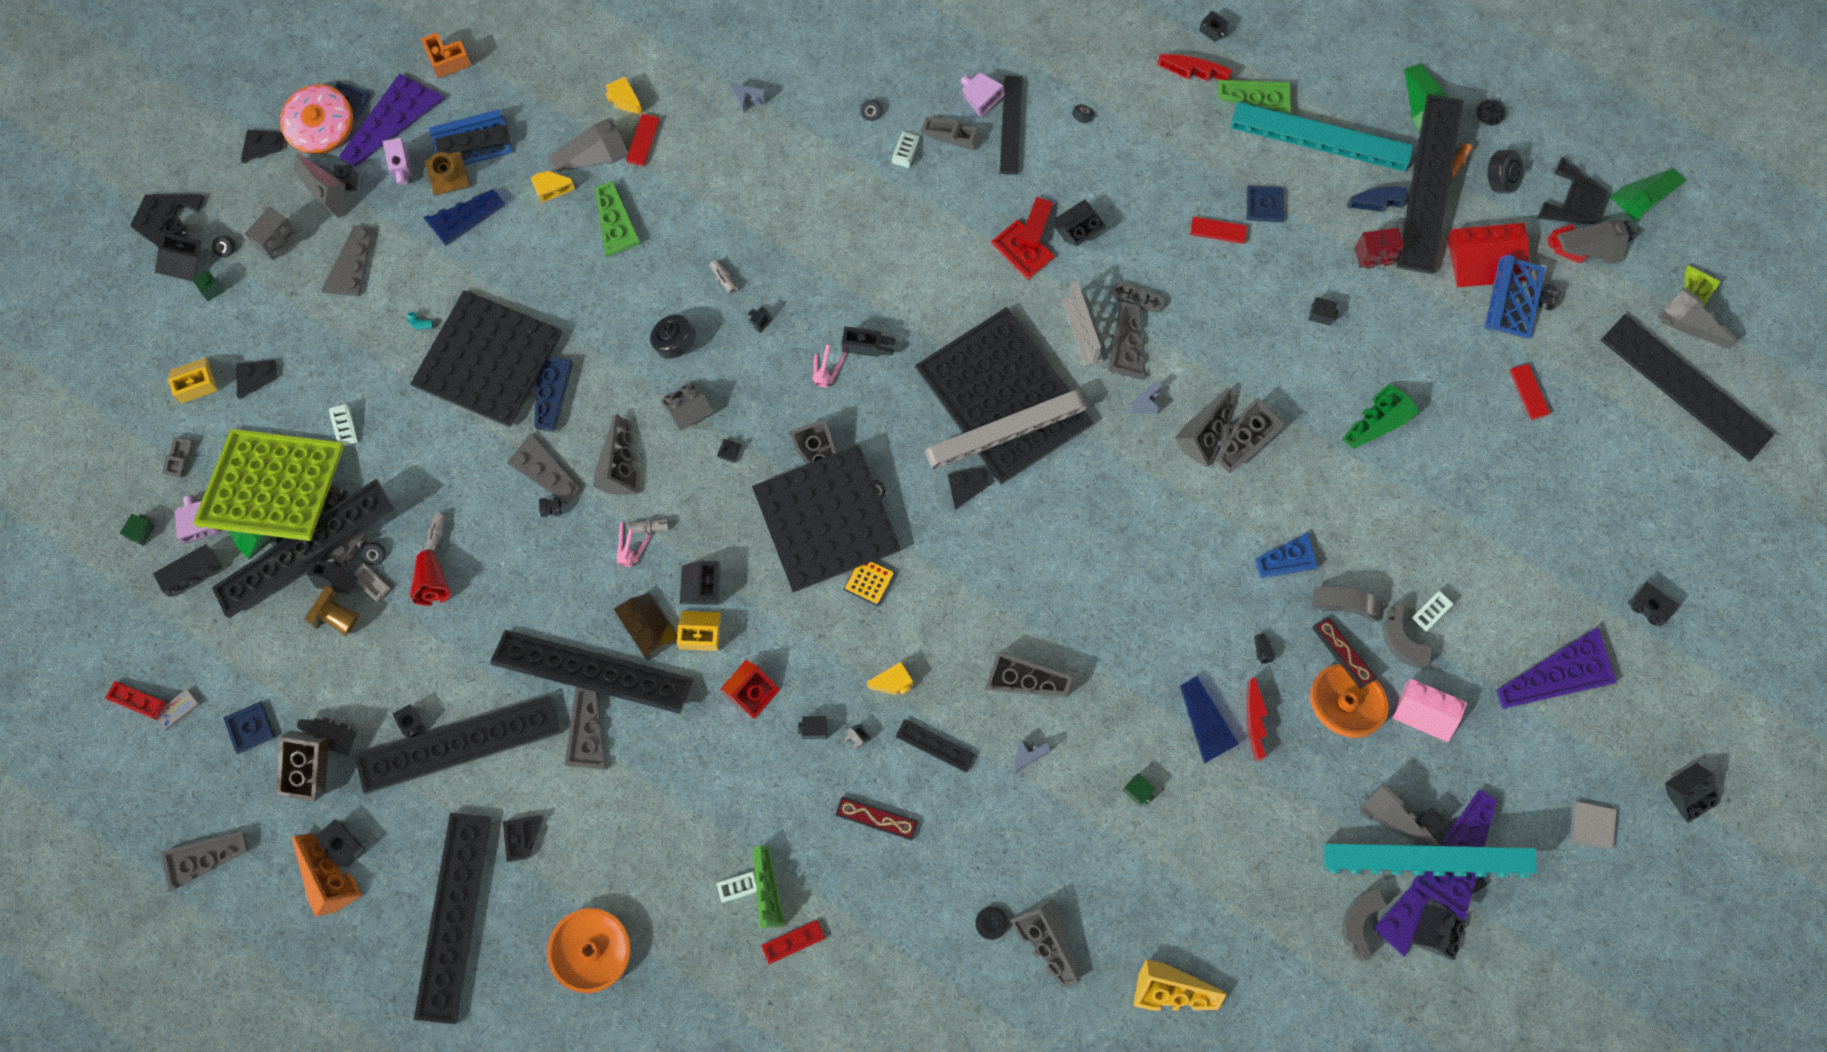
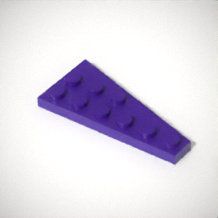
[339,73,445,167]
[1496,627,1617,710]
[1412,789,1497,920]

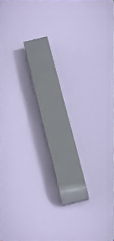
[924,390,1087,469]

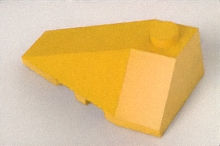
[1134,959,1226,1011]

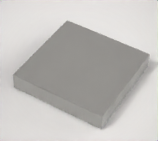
[1570,802,1616,850]

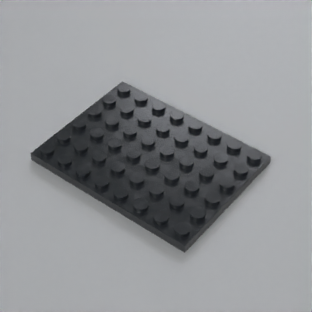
[915,307,1094,485]

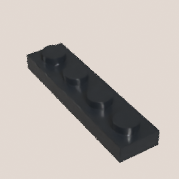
[434,125,511,154]

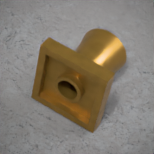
[424,152,470,196]
[304,586,360,637]

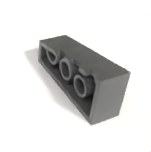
[985,651,1073,697]

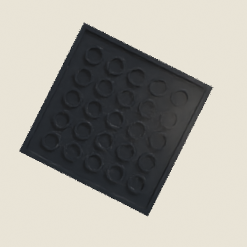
[410,290,563,428]
[752,445,901,593]

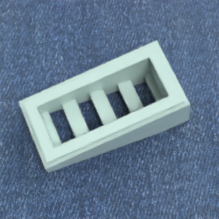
[892,131,920,168]
[329,404,358,446]
[1412,590,1454,631]
[717,871,757,903]

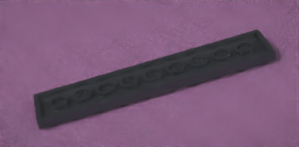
[1396,94,1464,275]
[1600,314,1774,462]
[212,479,394,618]
[491,630,693,714]
[354,695,560,794]
[413,813,491,1025]

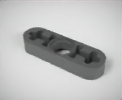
[1112,283,1164,313]

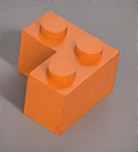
[421,32,471,79]

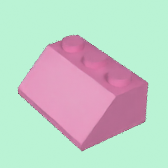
[1392,679,1467,742]

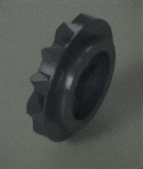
[1476,98,1506,126]
[975,907,1008,940]

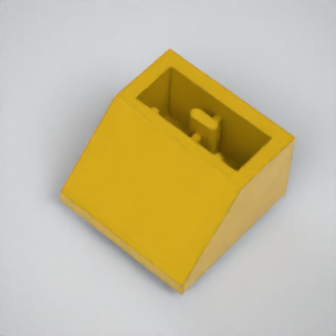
[168,357,218,404]
[677,611,721,651]

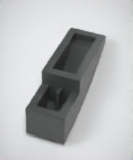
[921,116,981,150]

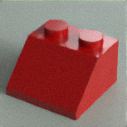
[720,660,780,719]

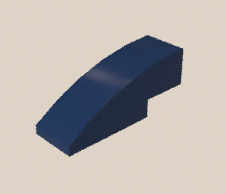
[1347,187,1407,212]

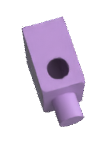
[961,73,1005,117]
[383,138,412,185]
[175,495,220,544]

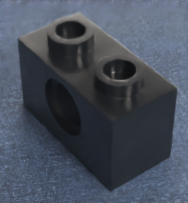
[1627,581,1679,627]
[316,819,366,867]

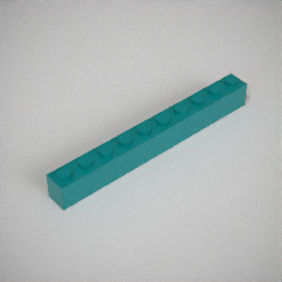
[1230,102,1413,172]
[1323,844,1537,878]

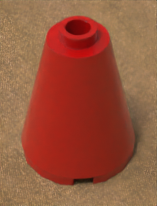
[410,550,450,606]

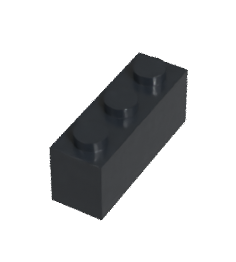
[153,544,222,597]

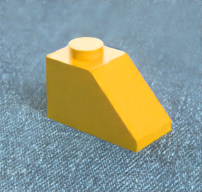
[605,77,642,114]
[530,171,575,203]
[867,662,913,695]

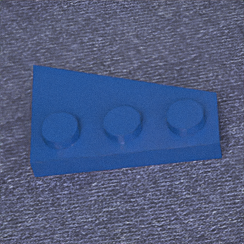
[1255,532,1318,578]

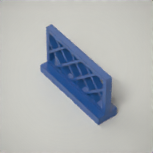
[429,109,512,165]
[1484,255,1546,339]

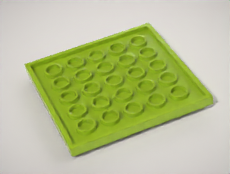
[193,429,344,541]

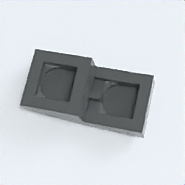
[162,437,195,478]

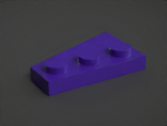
[1373,885,1429,957]

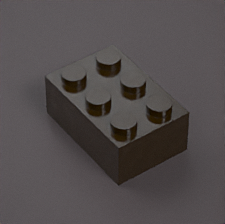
[276,730,329,801]

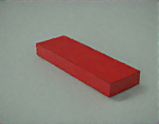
[626,113,660,167]
[1019,197,1053,248]
[1190,216,1247,244]
[1509,364,1550,421]
[105,681,166,721]
[761,920,825,965]

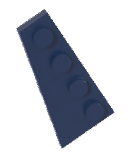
[535,357,573,432]

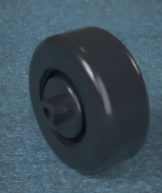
[1487,149,1523,193]
[650,314,696,359]

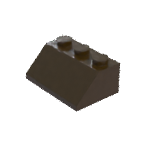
[614,593,677,661]

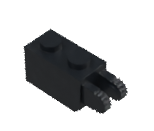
[841,326,896,357]
[297,717,357,756]

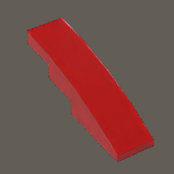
[1157,54,1232,82]
[1246,677,1268,762]

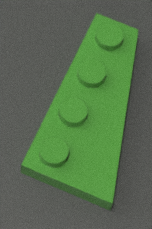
[1218,80,1291,115]
[595,181,640,258]
[753,845,785,928]

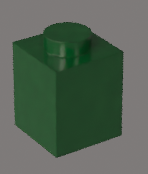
[192,270,224,301]
[119,513,155,546]
[1123,773,1156,806]

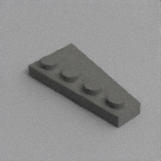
[321,225,373,296]
[1108,301,1145,380]
[507,433,580,505]
[565,687,605,770]
[161,831,249,892]

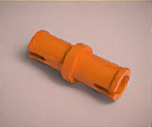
[1451,143,1472,179]

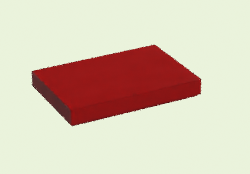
[991,219,1055,280]

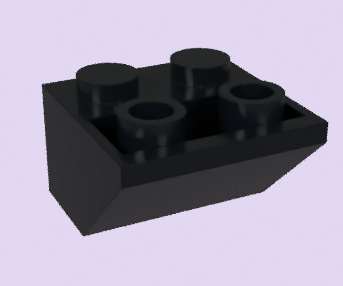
[1054,199,1107,247]
[154,232,201,281]
[680,561,721,605]
[1665,763,1720,823]
[1413,904,1465,960]

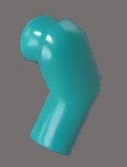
[407,312,433,330]

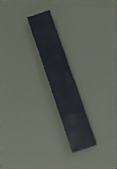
[999,76,1022,175]

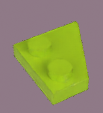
[1684,265,1721,307]

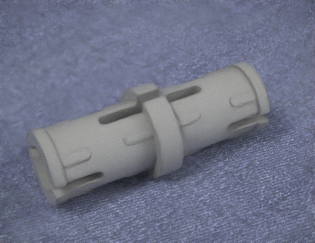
[709,259,738,295]
[424,513,446,553]
[628,518,668,534]

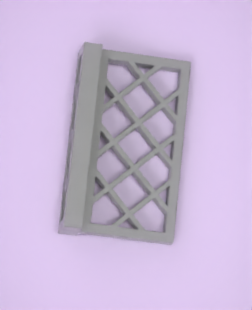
[1062,281,1103,367]

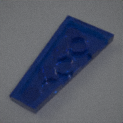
[423,189,505,246]
[1180,676,1239,764]

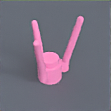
[812,345,847,388]
[616,522,651,567]

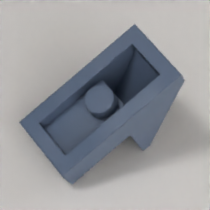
[730,82,766,113]
[1128,381,1162,414]
[1013,740,1050,773]

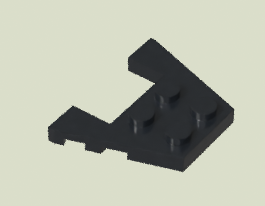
[1537,157,1608,224]
[130,194,205,248]

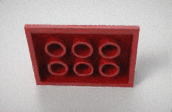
[1447,223,1529,288]

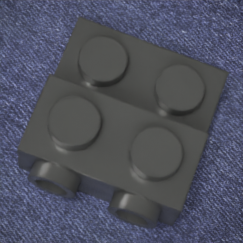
[326,531,368,568]

